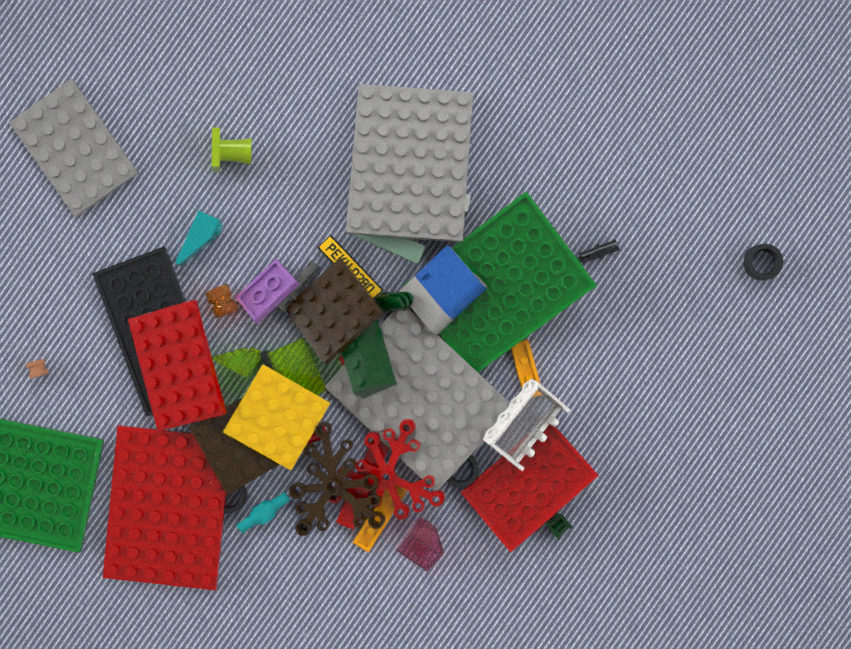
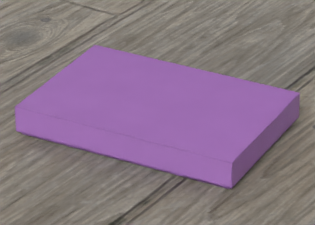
[235,258,300,324]

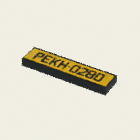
[317,235,384,299]

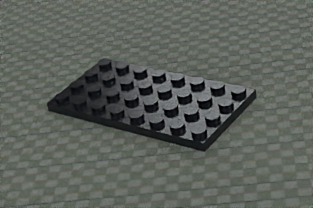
[92,246,186,417]

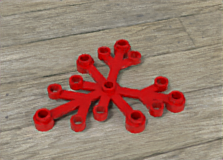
[329,418,445,520]

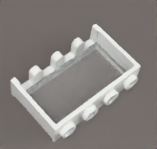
[483,379,570,471]

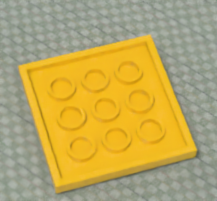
[223,364,330,470]

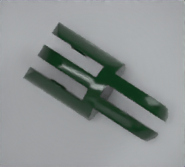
[375,292,414,312]

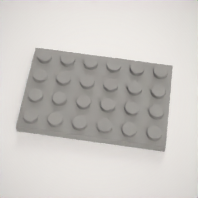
[9,79,139,217]

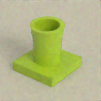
[212,127,251,172]

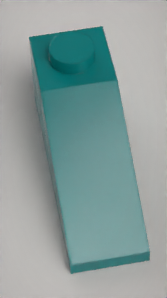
[175,210,223,266]

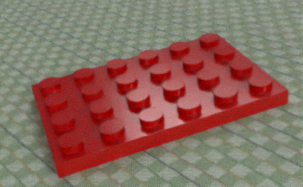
[128,300,227,431]
[461,424,599,553]

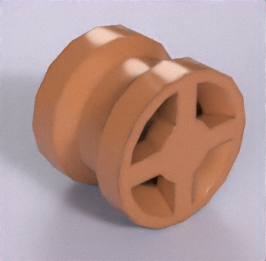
[26,359,49,379]

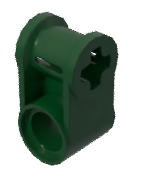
[545,512,573,540]

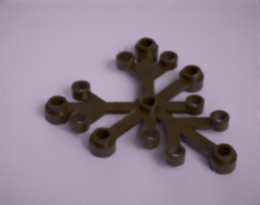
[289,421,385,536]

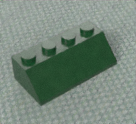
[342,319,397,399]

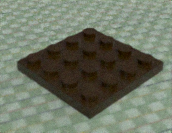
[286,258,384,365]
[189,397,280,495]

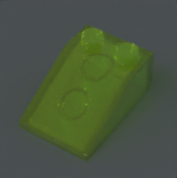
[267,338,327,395]

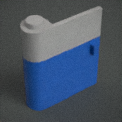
[399,245,487,335]

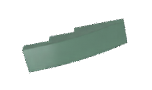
[351,234,426,264]

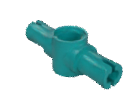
[236,491,291,534]

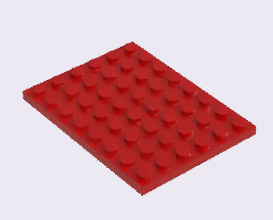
[102,425,226,590]

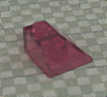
[396,517,444,571]

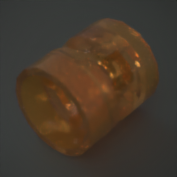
[205,284,239,318]

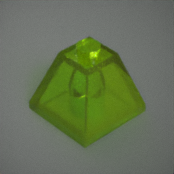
[212,346,262,378]

